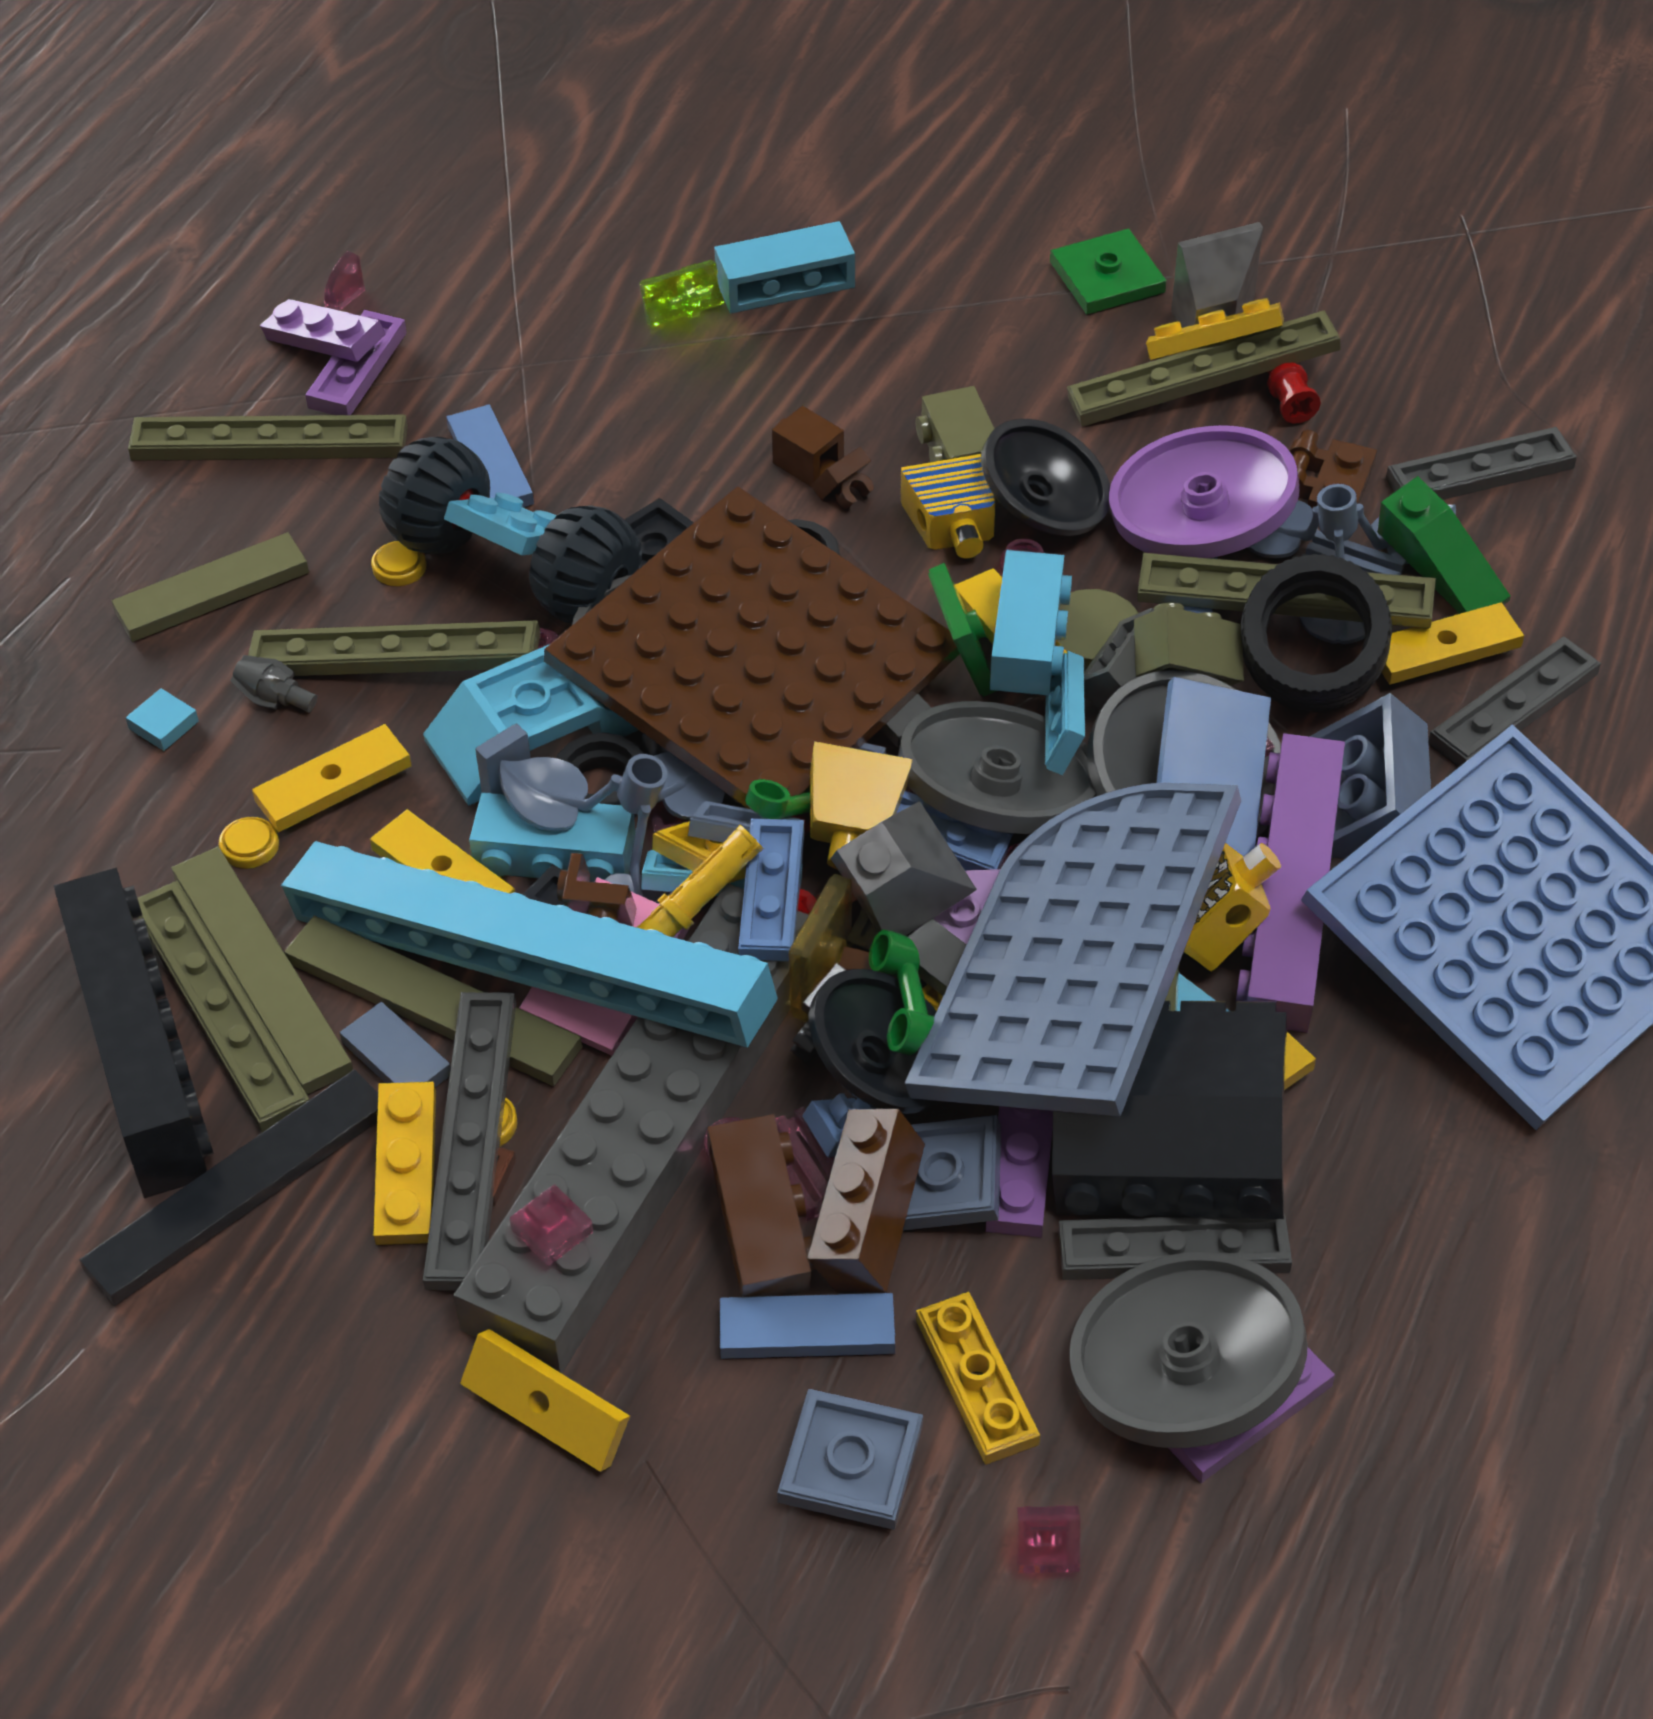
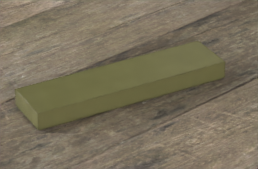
[111,532,309,642]

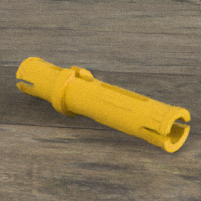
[636,825,764,937]

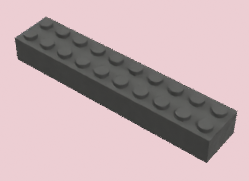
[453,883,822,1373]

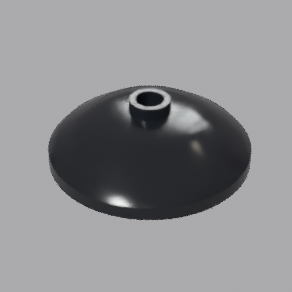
[981,419,1110,536]
[809,969,941,1114]

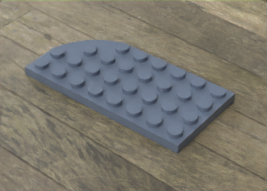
[905,783,1241,1116]

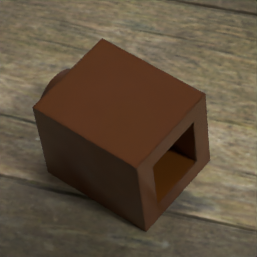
[772,405,844,486]

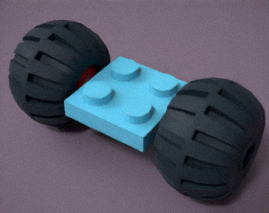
[379,436,642,624]

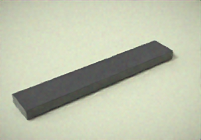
[423,992,517,1291]

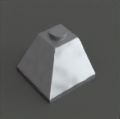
[1171,222,1263,328]
[830,801,977,936]

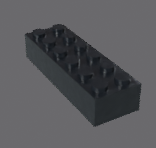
[53,867,214,1199]

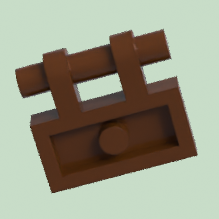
[1289,430,1377,508]

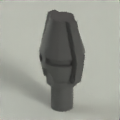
[230,655,318,713]

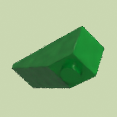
[1377,476,1511,614]

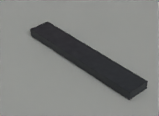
[79,1069,378,1306]

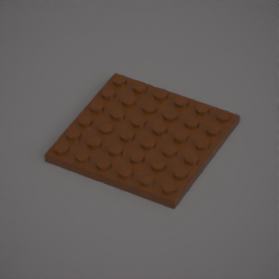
[544,486,960,809]

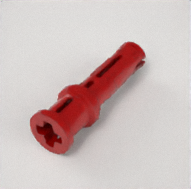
[1267,362,1321,424]

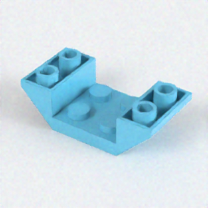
[423,644,639,806]

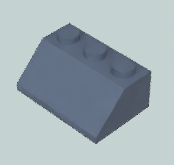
[1310,693,1431,858]

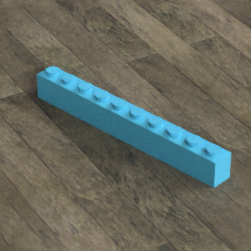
[281,841,778,1048]

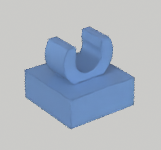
[802,1093,877,1157]

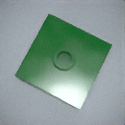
[1050,228,1167,315]
[928,563,996,697]

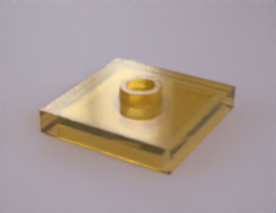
[789,874,852,1022]

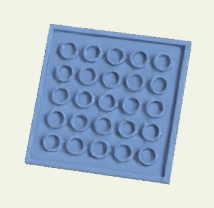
[1301,725,1653,1130]

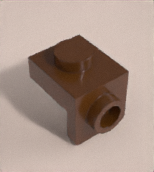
[557,853,637,926]

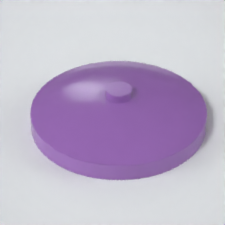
[1109,425,1300,558]

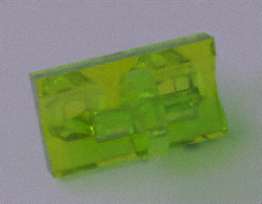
[639,259,724,327]

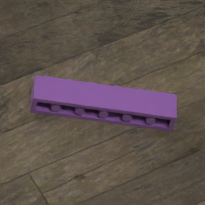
[1236,733,1345,1033]

